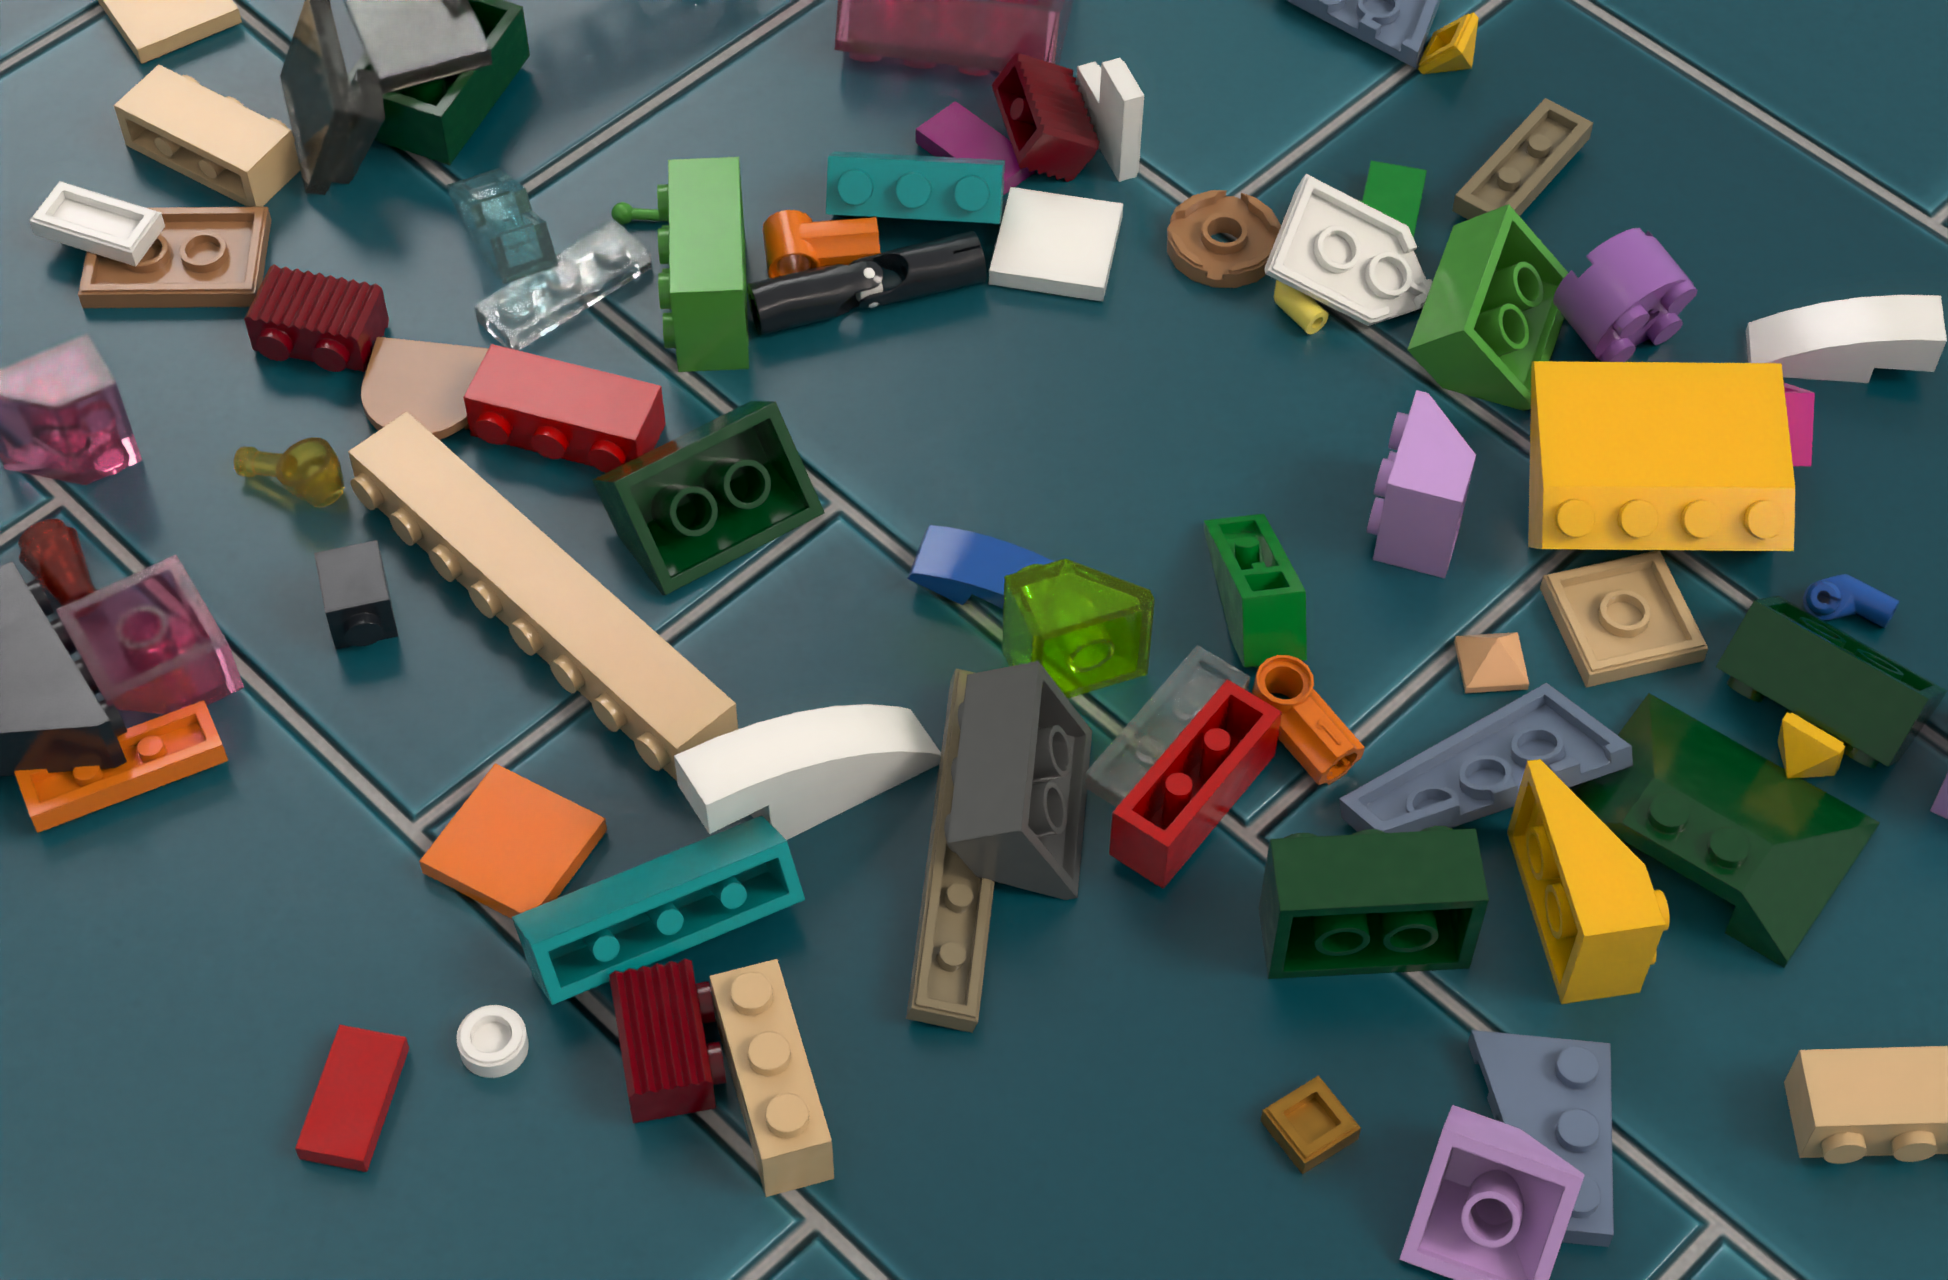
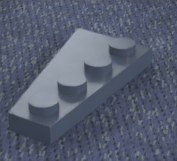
[1339,683,1633,833]

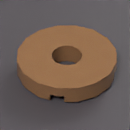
[1167,190,1281,288]

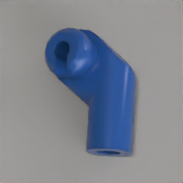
[1803,574,1900,628]

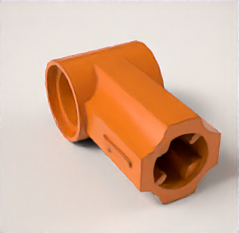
[762,210,880,278]
[1252,655,1365,785]

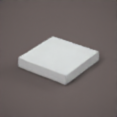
[989,187,1123,302]

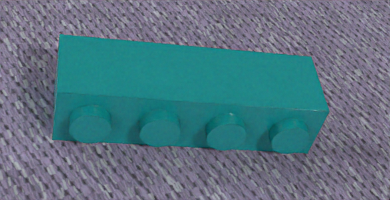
[512,815,805,1005]

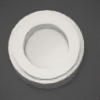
[456,1005,529,1078]

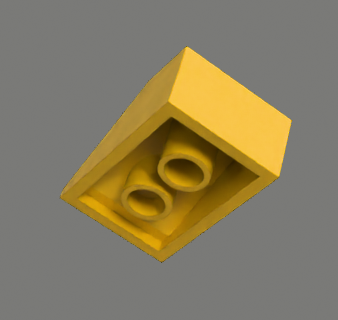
[1507,759,1670,1004]

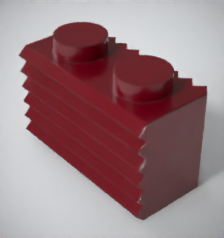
[991,53,1100,182]
[244,264,389,372]
[609,958,727,1123]

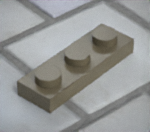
[1452,98,1593,220]

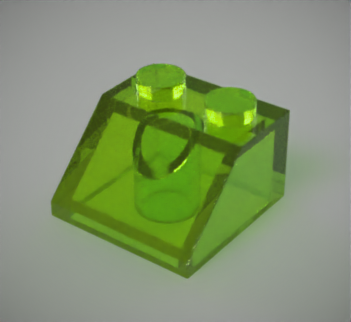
[1002,558,1155,698]

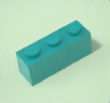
[826,151,1005,224]

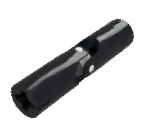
[747,231,987,336]

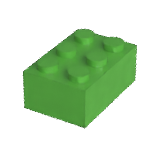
[657,157,749,372]

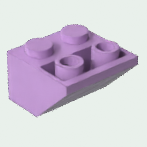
[1367,390,1476,578]

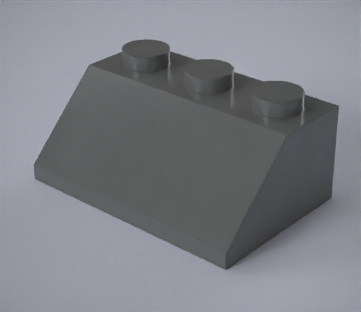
[944,661,1092,900]

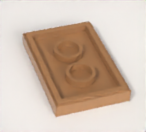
[78,207,272,308]

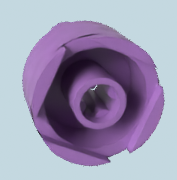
[1553,228,1698,362]

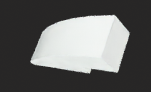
[1746,295,1947,383]

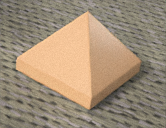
[1454,632,1529,693]

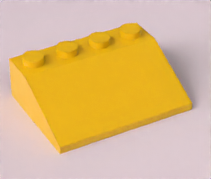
[1528,361,1795,551]

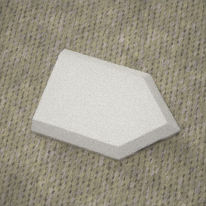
[1264,174,1432,326]

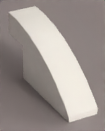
[674,704,941,840]

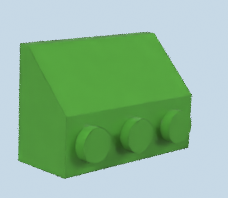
[1407,204,1568,411]

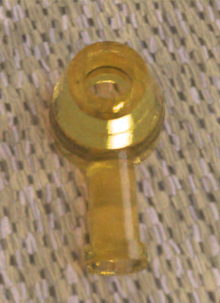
[233,437,344,507]

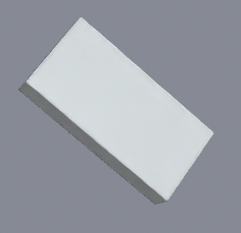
[30,181,165,267]

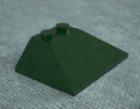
[1574,693,1880,968]

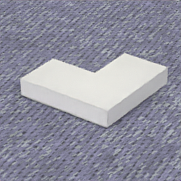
[1076,58,1144,182]

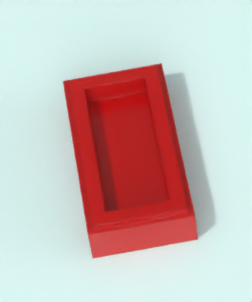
[295,1025,409,1172]

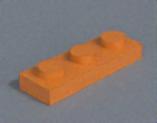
[14,700,228,833]

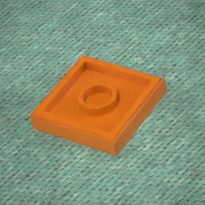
[419,763,607,919]

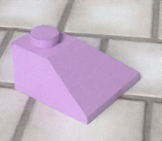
[1399,1105,1585,1280]

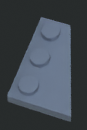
[1286,0,1441,68]
[1468,1030,1614,1247]

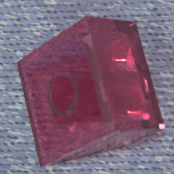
[0,334,142,485]
[56,555,244,714]

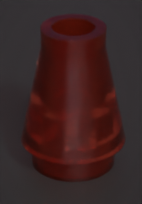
[18,519,99,614]

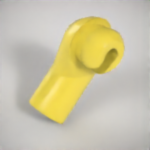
[1274,280,1329,335]

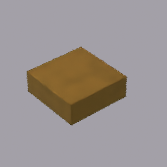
[1261,1075,1361,1174]

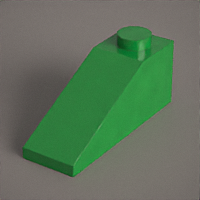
[1204,514,1307,669]

